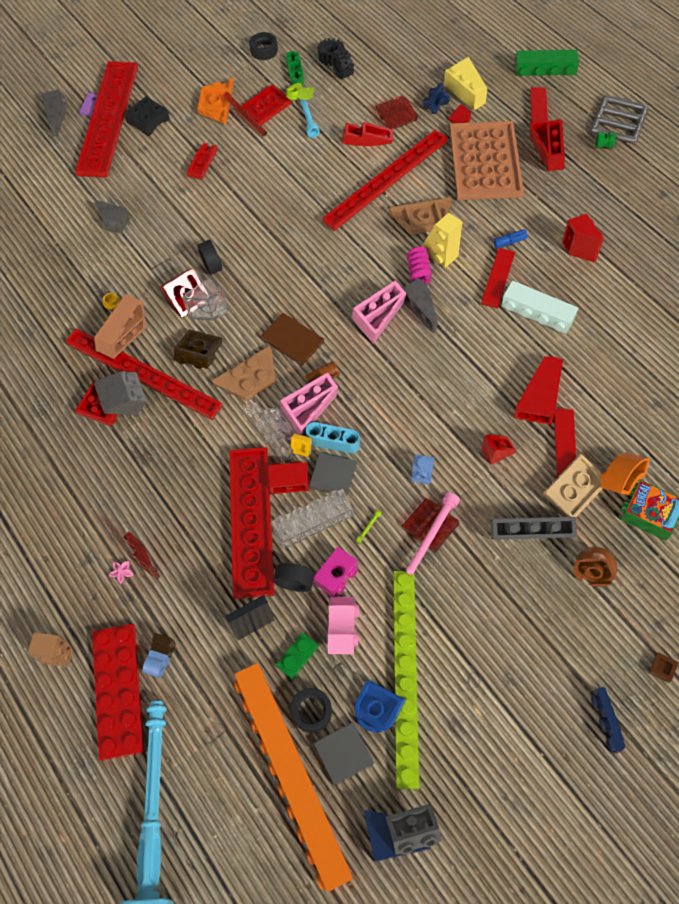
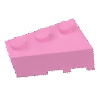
[352,281,406,344]
[280,372,338,436]

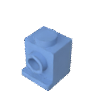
[411,454,435,485]

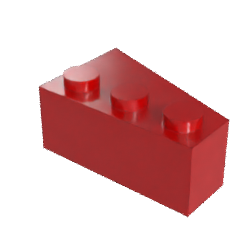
[529,119,565,171]

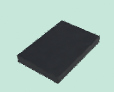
[225,596,274,640]

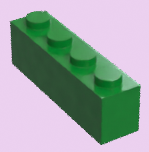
[514,50,579,76]

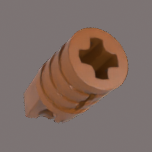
[305,361,340,384]

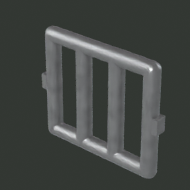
[590,95,649,144]

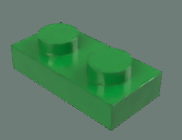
[275,632,319,680]

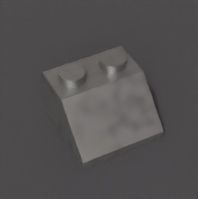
[94,371,147,415]

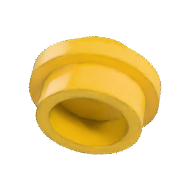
[103,293,120,309]

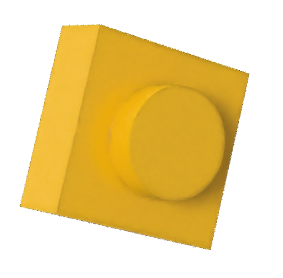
[290,433,312,457]

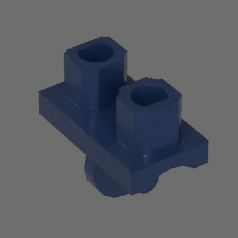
[422,83,450,114]

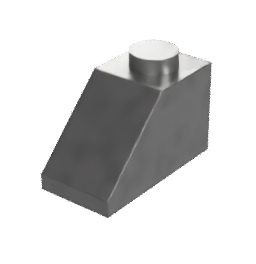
[95,200,130,234]

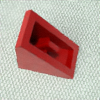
[481,435,517,464]

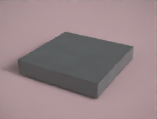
[309,452,357,498]
[314,722,374,786]

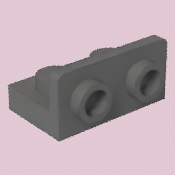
[386,803,441,855]

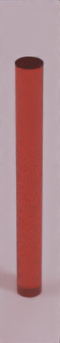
[223,92,267,136]

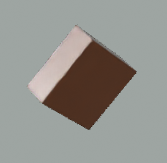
[648,652,679,683]

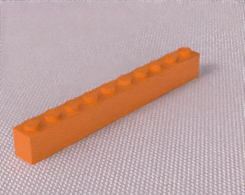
[233,663,354,892]

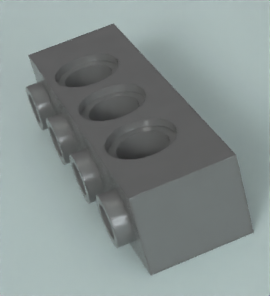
[490,517,577,540]

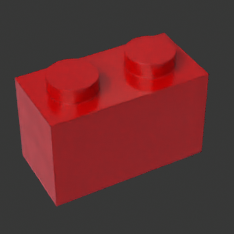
[268,461,309,494]

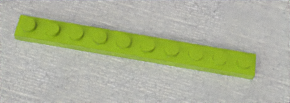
[394,571,419,790]

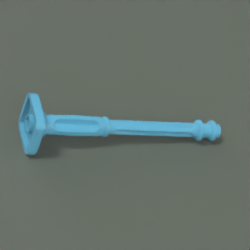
[120,701,174,904]

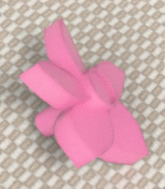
[109,561,134,584]

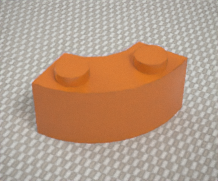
[600,452,650,495]

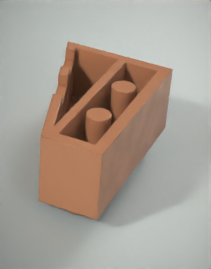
[94,294,146,359]

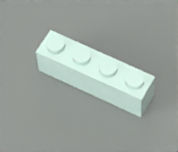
[502,281,578,334]

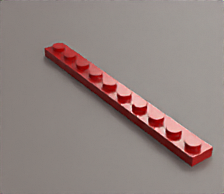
[322,129,447,231]
[65,328,223,420]

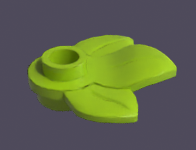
[286,83,314,101]

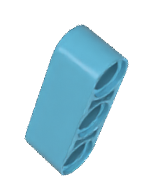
[306,422,360,453]

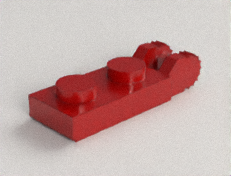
[187,143,217,180]

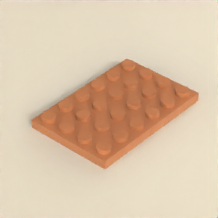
[450,121,524,200]

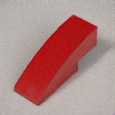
[342,122,393,146]

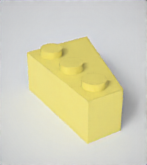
[444,57,487,110]
[422,213,462,268]

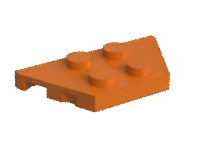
[198,78,234,124]

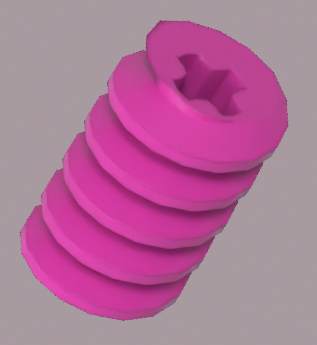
[407,247,432,284]

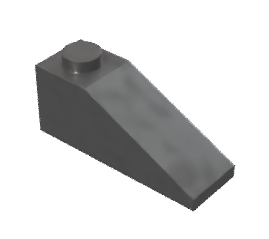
[42,89,68,136]
[402,278,438,333]

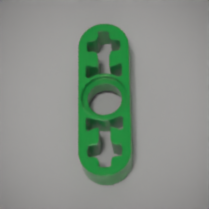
[286,51,304,85]

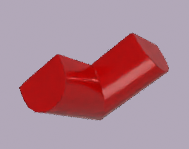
[75,382,117,426]

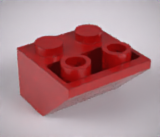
[562,213,604,262]

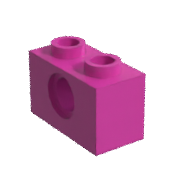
[313,547,359,597]

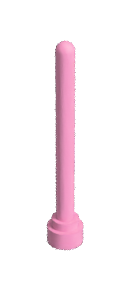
[406,492,460,575]

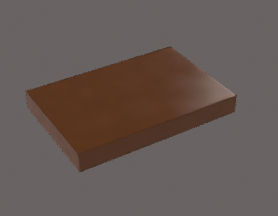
[260,313,324,366]

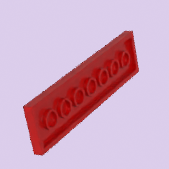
[229,447,275,599]

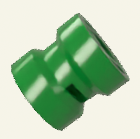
[596,132,615,149]

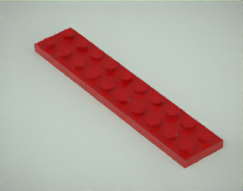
[75,61,138,178]

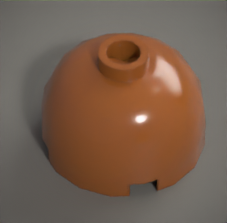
[573,546,617,587]

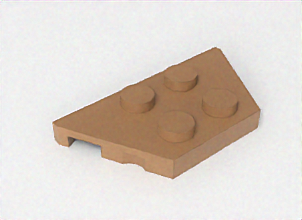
[389,197,452,235]
[212,346,276,401]

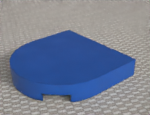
[354,679,406,733]

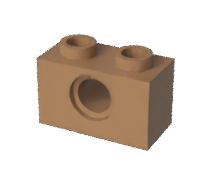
[27,632,72,667]

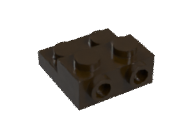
[174,329,222,369]

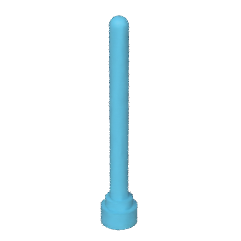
[300,99,320,138]

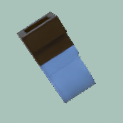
[143,633,176,678]

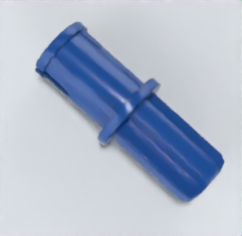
[493,229,528,249]

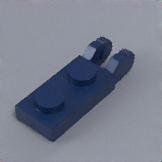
[591,687,626,754]

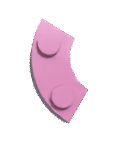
[328,597,359,654]

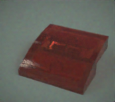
[375,95,418,130]
[402,498,460,553]
[123,531,160,580]

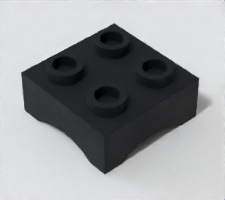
[124,96,170,137]

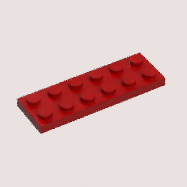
[92,624,145,761]

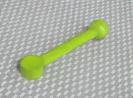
[356,510,382,544]

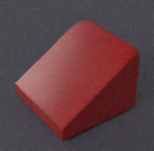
[448,104,471,124]

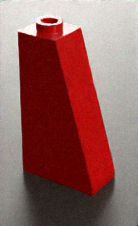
[514,356,563,425]

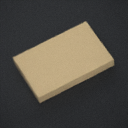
[542,454,603,517]

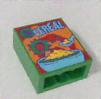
[620,480,679,541]

